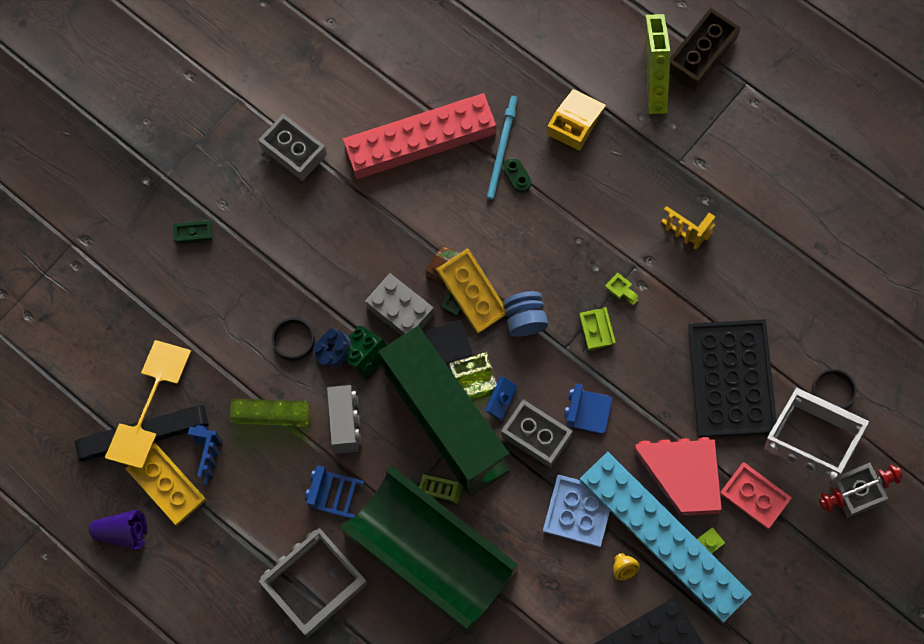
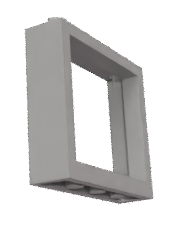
[764,387,869,484]
[259,528,368,638]

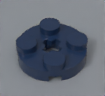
[313,328,351,368]

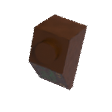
[425,245,460,286]

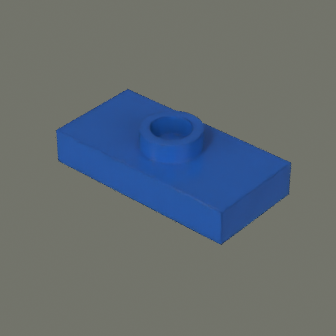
[485,377,517,420]

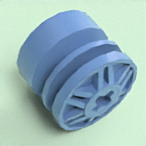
[503,291,549,337]

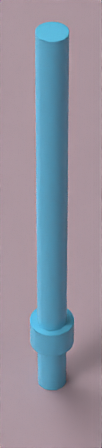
[486,96,518,200]

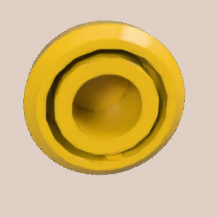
[613,553,640,580]

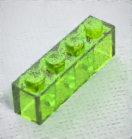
[230,399,312,426]

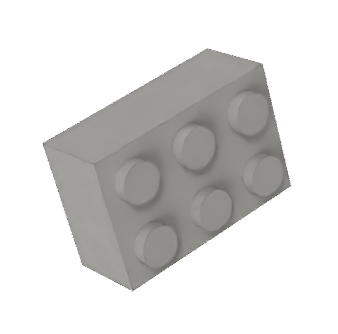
[259,114,327,181]
[365,273,435,336]
[327,385,362,454]
[501,400,573,469]

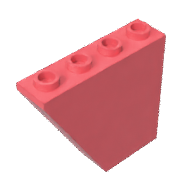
[634,437,722,516]

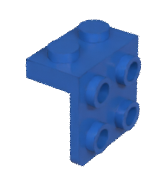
[564,383,612,434]

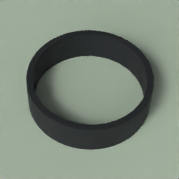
[272,318,315,361]
[811,369,857,410]

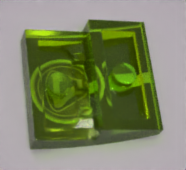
[450,352,497,399]

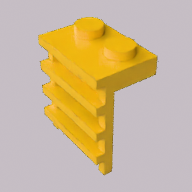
[661,206,715,250]

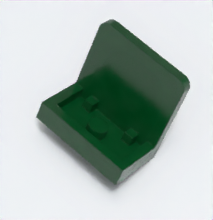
[345,326,387,380]

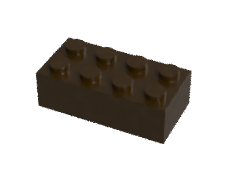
[669,7,741,91]

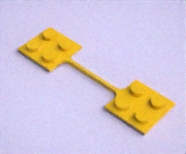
[105,340,191,469]

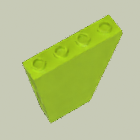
[645,14,670,114]

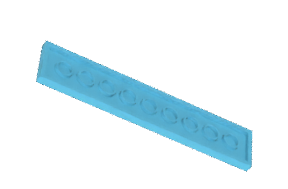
[580,452,752,623]

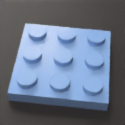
[543,474,610,548]

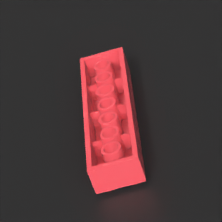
[343,93,496,180]

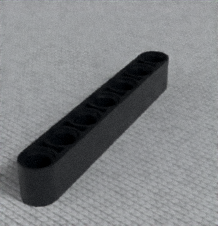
[74,405,209,462]

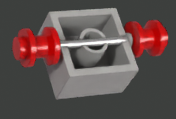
[819,463,903,519]

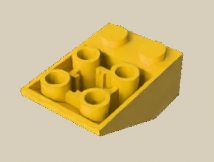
[547,89,606,151]

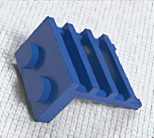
[188,425,223,485]
[304,465,365,519]

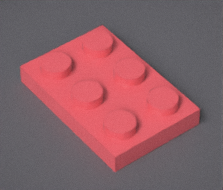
[720,462,792,530]

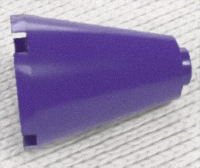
[89,510,147,550]

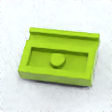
[579,307,616,351]

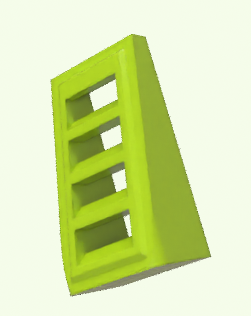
[419,474,463,504]

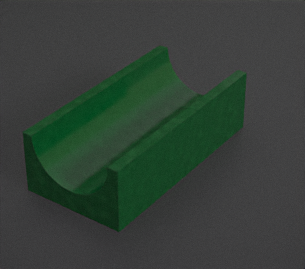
[378,325,510,497]
[340,465,518,635]

